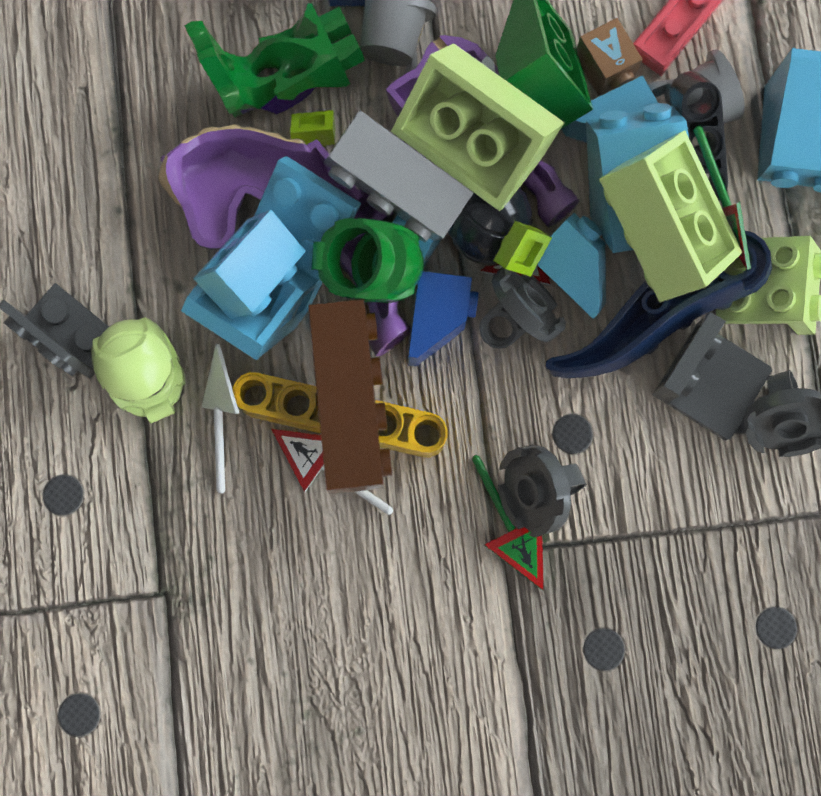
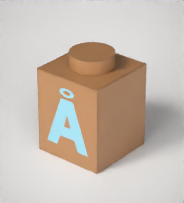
[577,18,643,96]

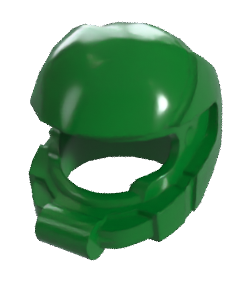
[311,218,424,303]

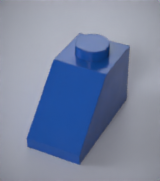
[408,271,479,366]

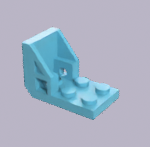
[181,156,361,360]

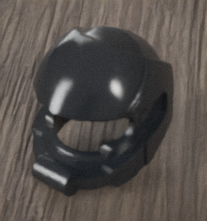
[448,188,533,266]

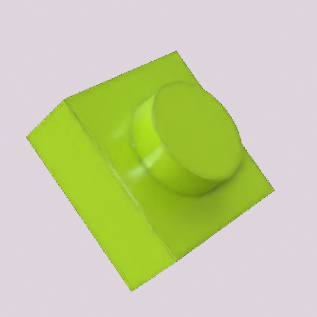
[290,110,335,148]
[493,221,552,277]

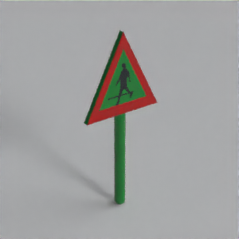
[694,126,751,271]
[472,455,544,591]

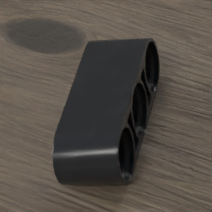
[669,71,728,201]

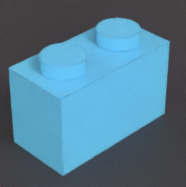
[193,210,306,319]

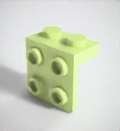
[716,236,821,335]

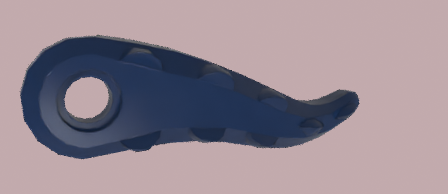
[545,231,772,378]

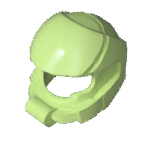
[91,317,186,423]

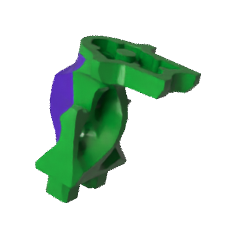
[184,3,365,118]

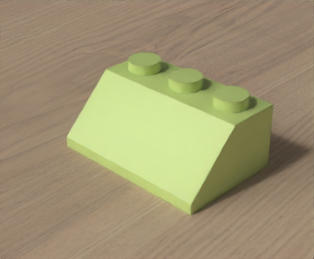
[391,43,564,211]
[599,130,743,303]

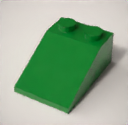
[495,0,593,130]

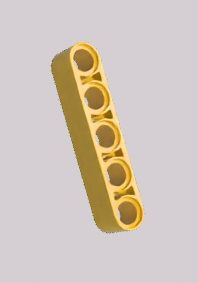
[233,372,448,458]

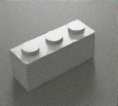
[323,110,473,242]

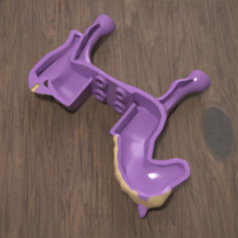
[159,35,579,356]

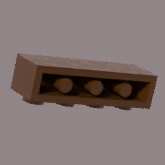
[309,299,392,494]

